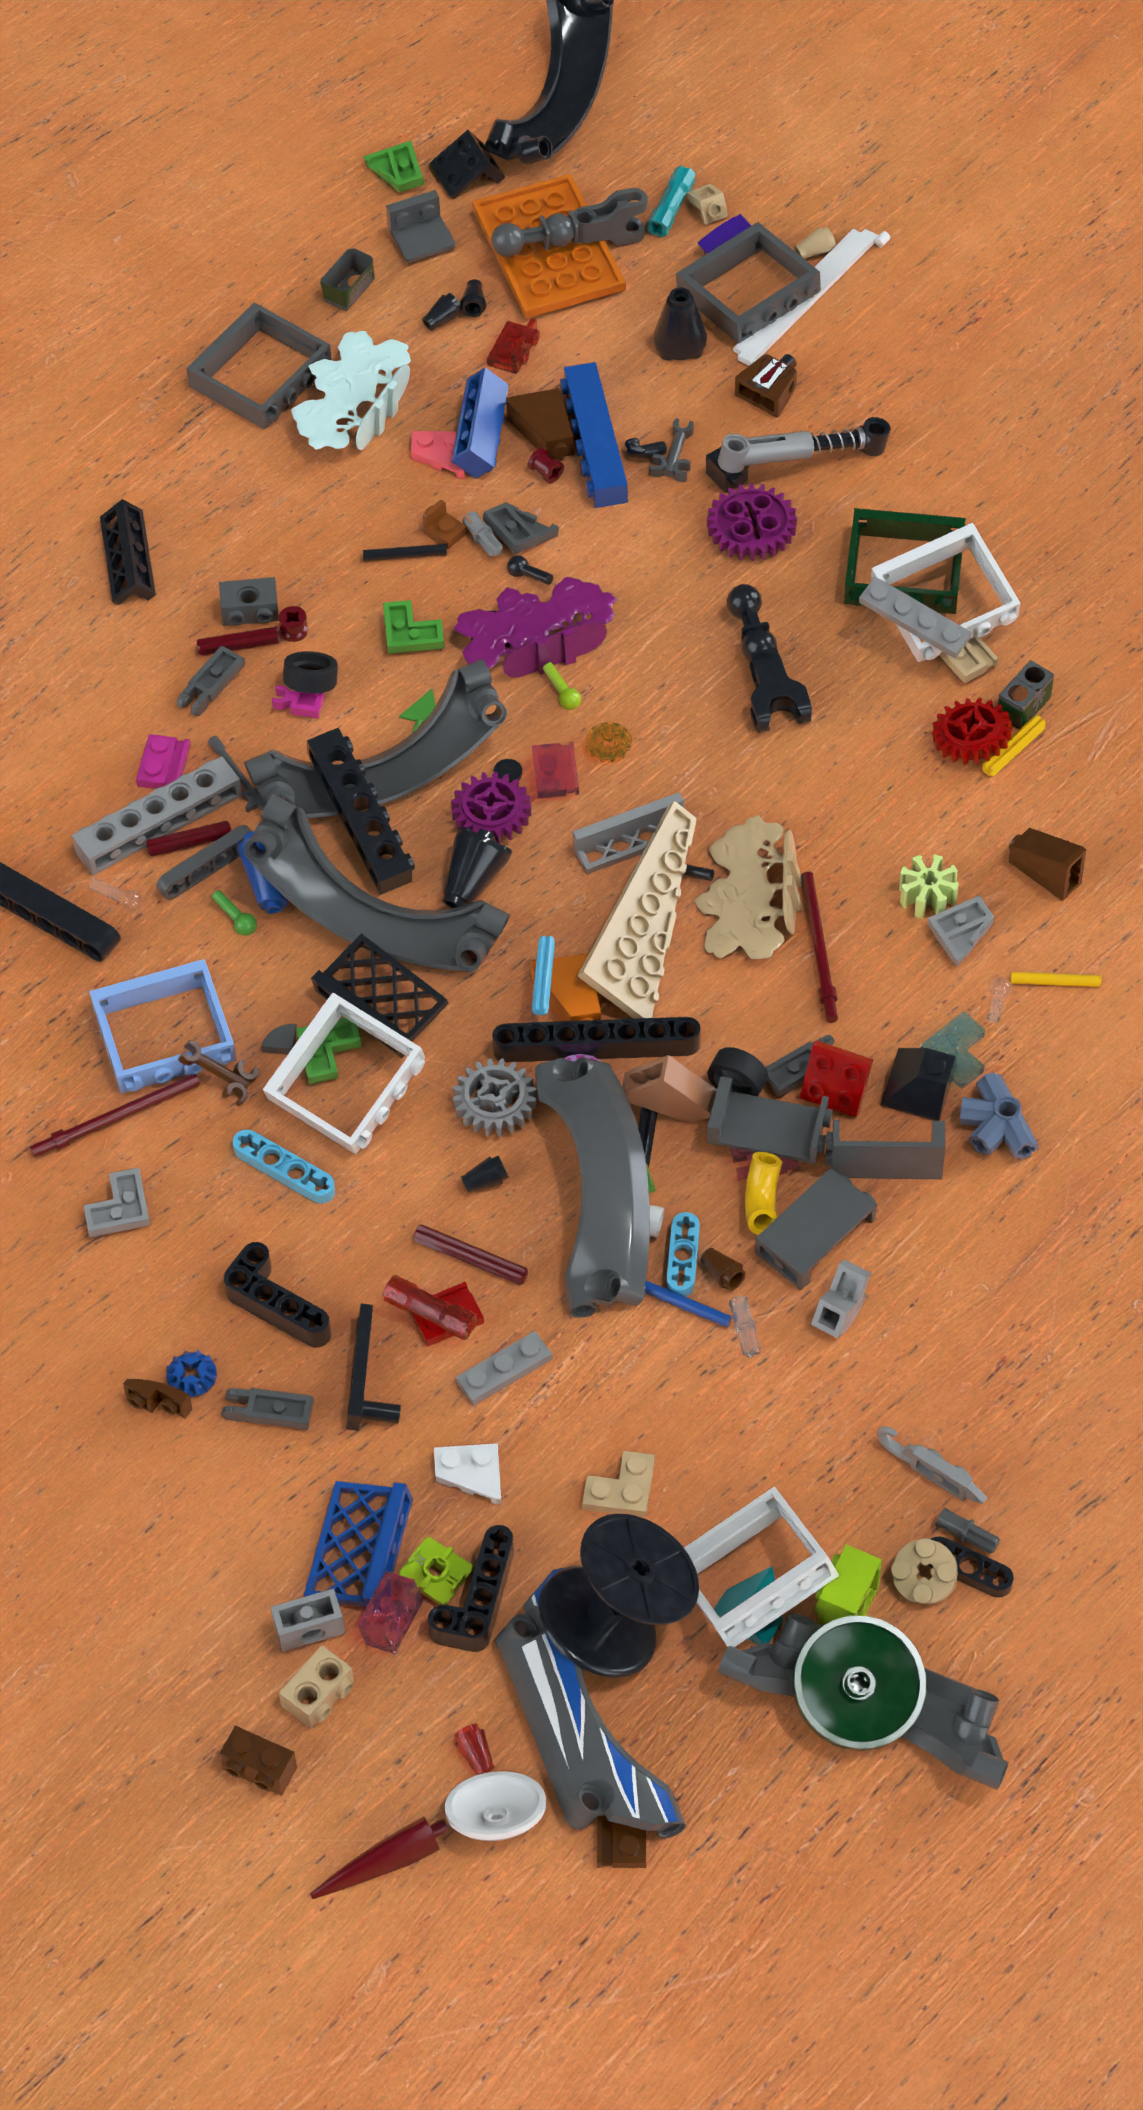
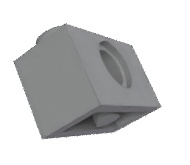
[271,1589,345,1652]

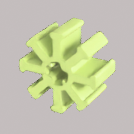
[899,855,959,919]

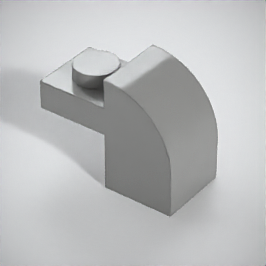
[811,1259,871,1338]

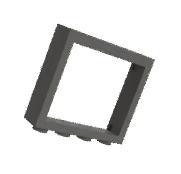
[676,222,821,344]
[186,302,332,429]

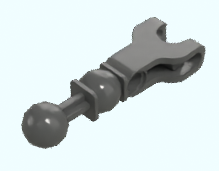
[491,188,648,257]

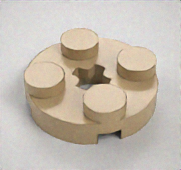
[891,1538,958,1605]

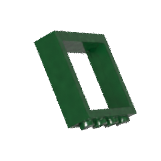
[844,508,966,614]

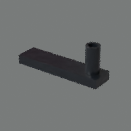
[346,1303,401,1431]

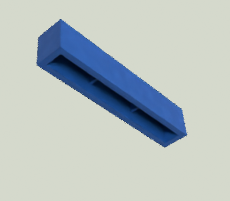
[560,362,628,508]

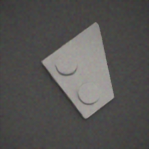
[927,895,994,966]

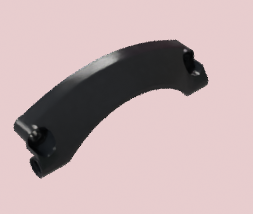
[485,0,614,164]

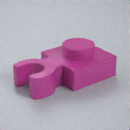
[272,685,325,719]

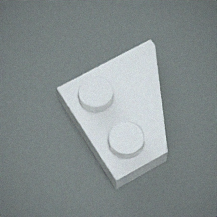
[434,1443,501,1505]

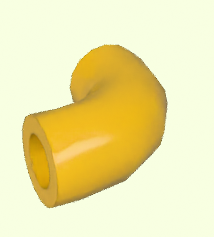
[745,1152,782,1235]

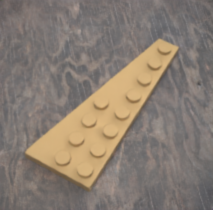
[577,801,697,1019]

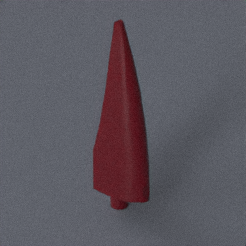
[310,1816,449,1899]

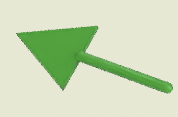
[399,689,436,734]

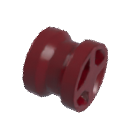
[278,606,308,642]

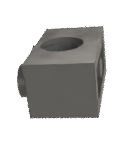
[219,577,279,626]

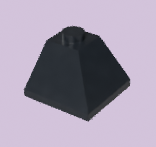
[881,1048,957,1121]

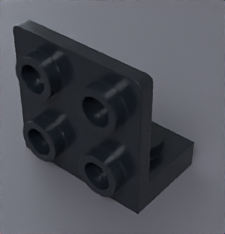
[430,129,505,199]

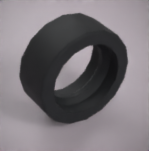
[283,651,338,693]
[707,1047,769,1096]

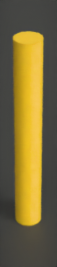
[1011,972,1101,987]

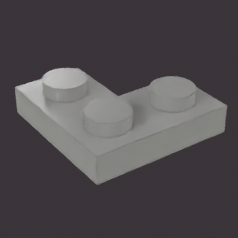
[83,1168,150,1237]

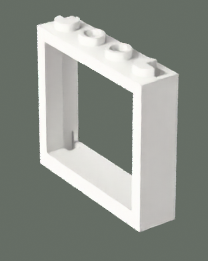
[871,523,1021,662]
[263,993,425,1155]
[684,1486,839,1647]

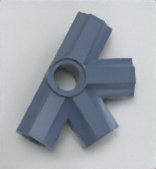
[960,1072,1038,1160]

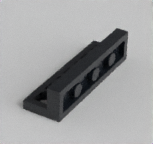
[100,499,156,605]

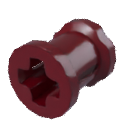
[528,448,564,484]

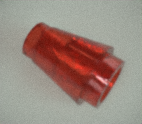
[454,1723,495,1775]

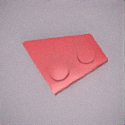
[411,431,465,479]

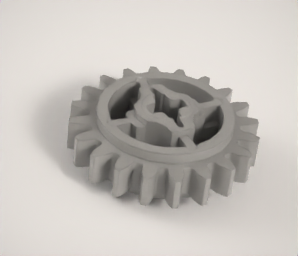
[453,1058,537,1137]

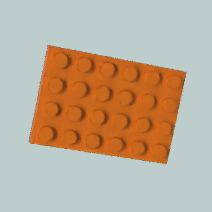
[472,174,626,319]

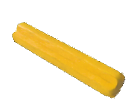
[982,715,1046,777]

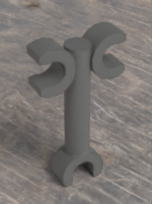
[649,418,694,482]

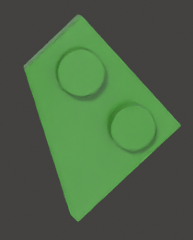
[363,141,425,192]

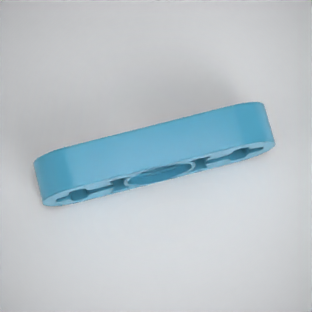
[667,1212,700,1297]

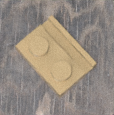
[939,622,999,684]

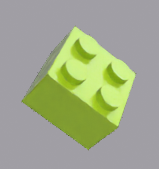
[814,1544,882,1626]

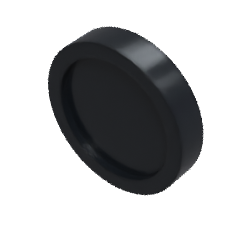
[493,759,522,783]

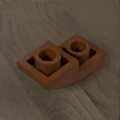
[123,1379,192,1419]

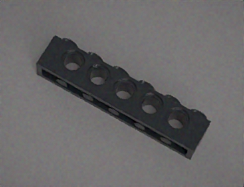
[307,727,415,895]

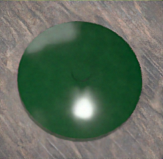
[792,1616,926,1751]

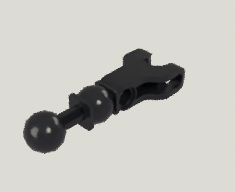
[726,584,812,733]

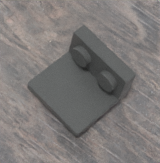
[386,190,455,263]

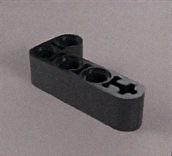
[224,1242,331,1348]
[428,1525,514,1652]

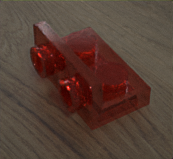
[487,318,540,374]

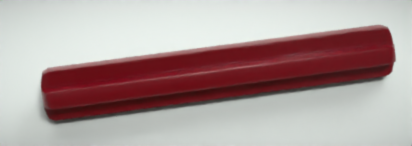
[414,1225,528,1285]

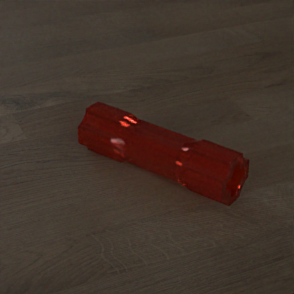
[382,1275,477,1340]

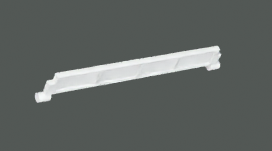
[733,229,890,366]

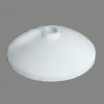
[445,1771,546,1841]

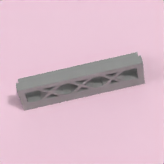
[572,792,694,874]

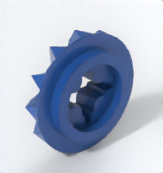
[166,1350,217,1397]

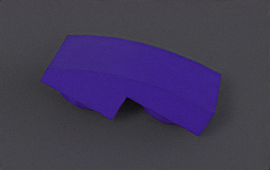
[698,214,751,254]

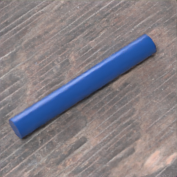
[645,1281,732,1327]

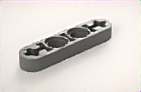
[156,825,252,900]

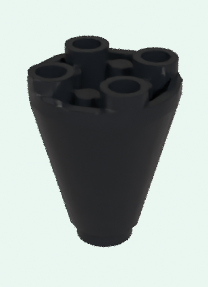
[653,287,707,361]
[442,827,512,908]

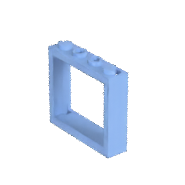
[89,959,236,1094]

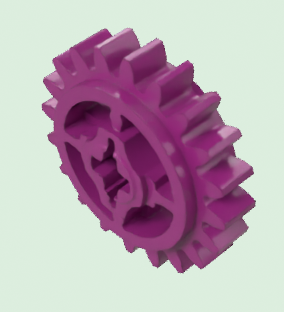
[451,772,531,844]

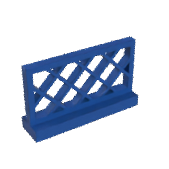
[304,1481,413,1613]

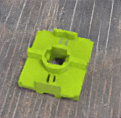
[399,1536,474,1605]

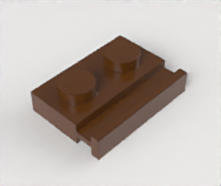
[597,1815,646,1868]

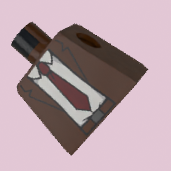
[735,354,797,418]

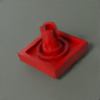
[799,1040,873,1117]

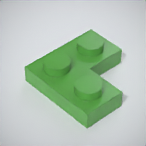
[383,600,444,654]
[296,1018,362,1084]

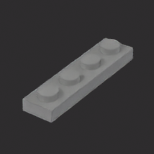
[859,576,971,659]

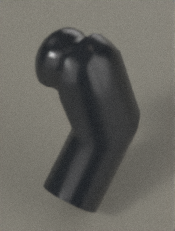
[625,438,667,458]

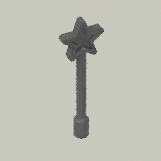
[208,736,265,813]

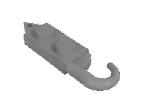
[877,1426,987,1504]

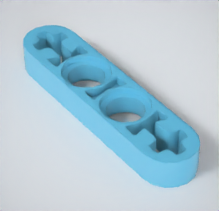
[233,1130,335,1203]

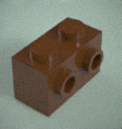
[219,1725,297,1796]

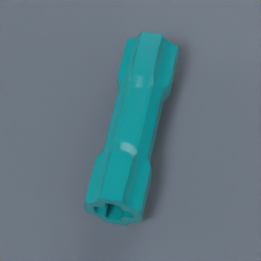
[647,165,696,238]

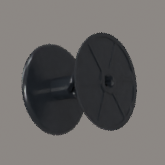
[539,1514,699,1678]

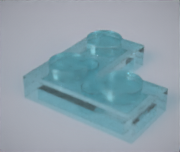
[920,1011,985,1089]

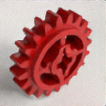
[932,697,1013,765]

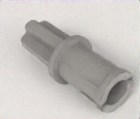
[462,511,503,557]

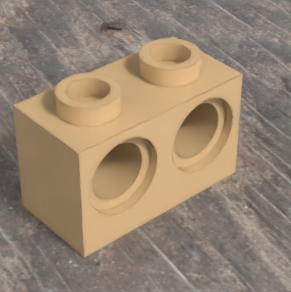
[279,1645,354,1729]

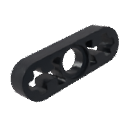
[928,1536,1014,1597]

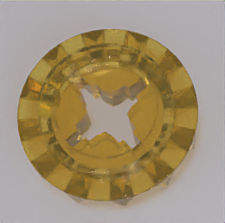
[586,722,632,762]

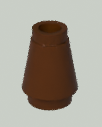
[701,1248,746,1290]

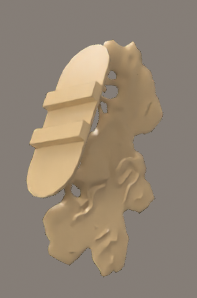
[694,815,802,959]

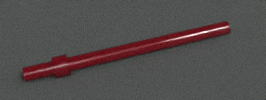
[802,871,838,1023]
[29,1074,200,1157]

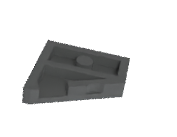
[483,502,559,554]

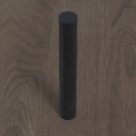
[363,544,447,561]

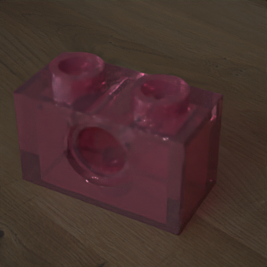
[357,1571,423,1654]

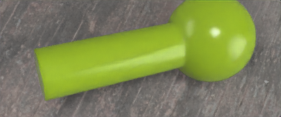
[542,662,581,710]

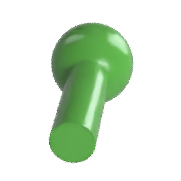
[211,890,257,936]

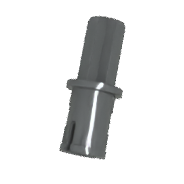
[935,1508,1000,1553]

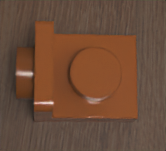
[423,500,467,549]

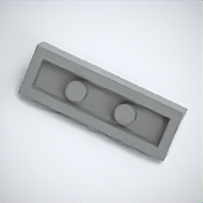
[455,1331,552,1406]

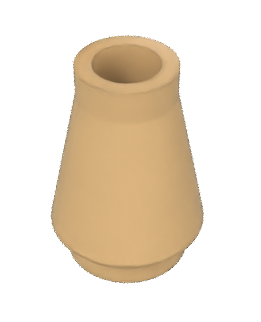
[794,227,836,259]

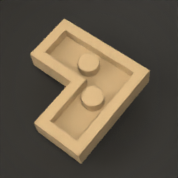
[582,1451,655,1517]

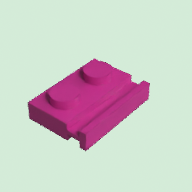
[136,734,191,789]

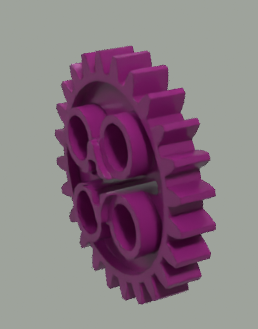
[707,483,797,561]

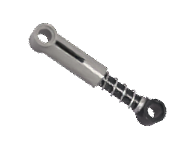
[718,417,891,473]

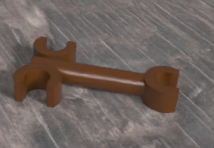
[178,1040,259,1106]

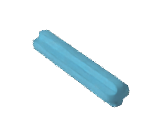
[532,936,555,1016]

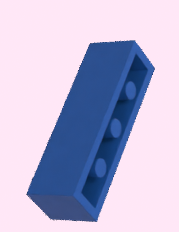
[452,367,509,479]

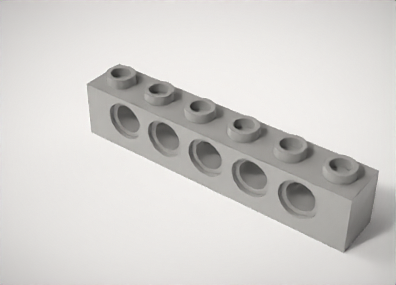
[71,756,242,876]

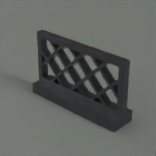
[311,933,449,1058]

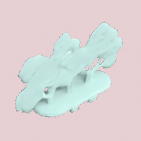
[291,331,411,450]

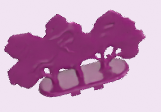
[454,577,617,677]

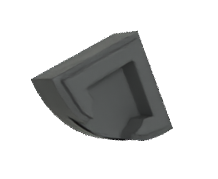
[262,1024,297,1054]

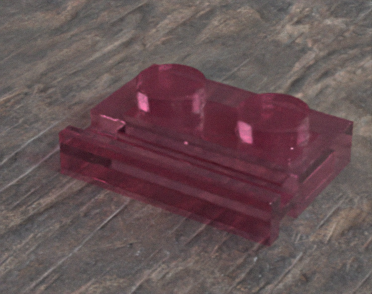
[532,742,579,799]

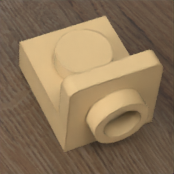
[687,184,728,225]

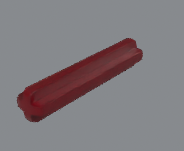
[197,627,280,656]
[146,821,232,856]

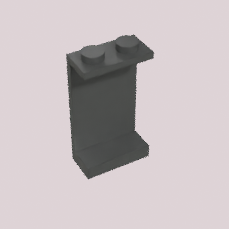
[707,1076,833,1164]
[825,1120,945,1179]
[755,1168,877,1290]

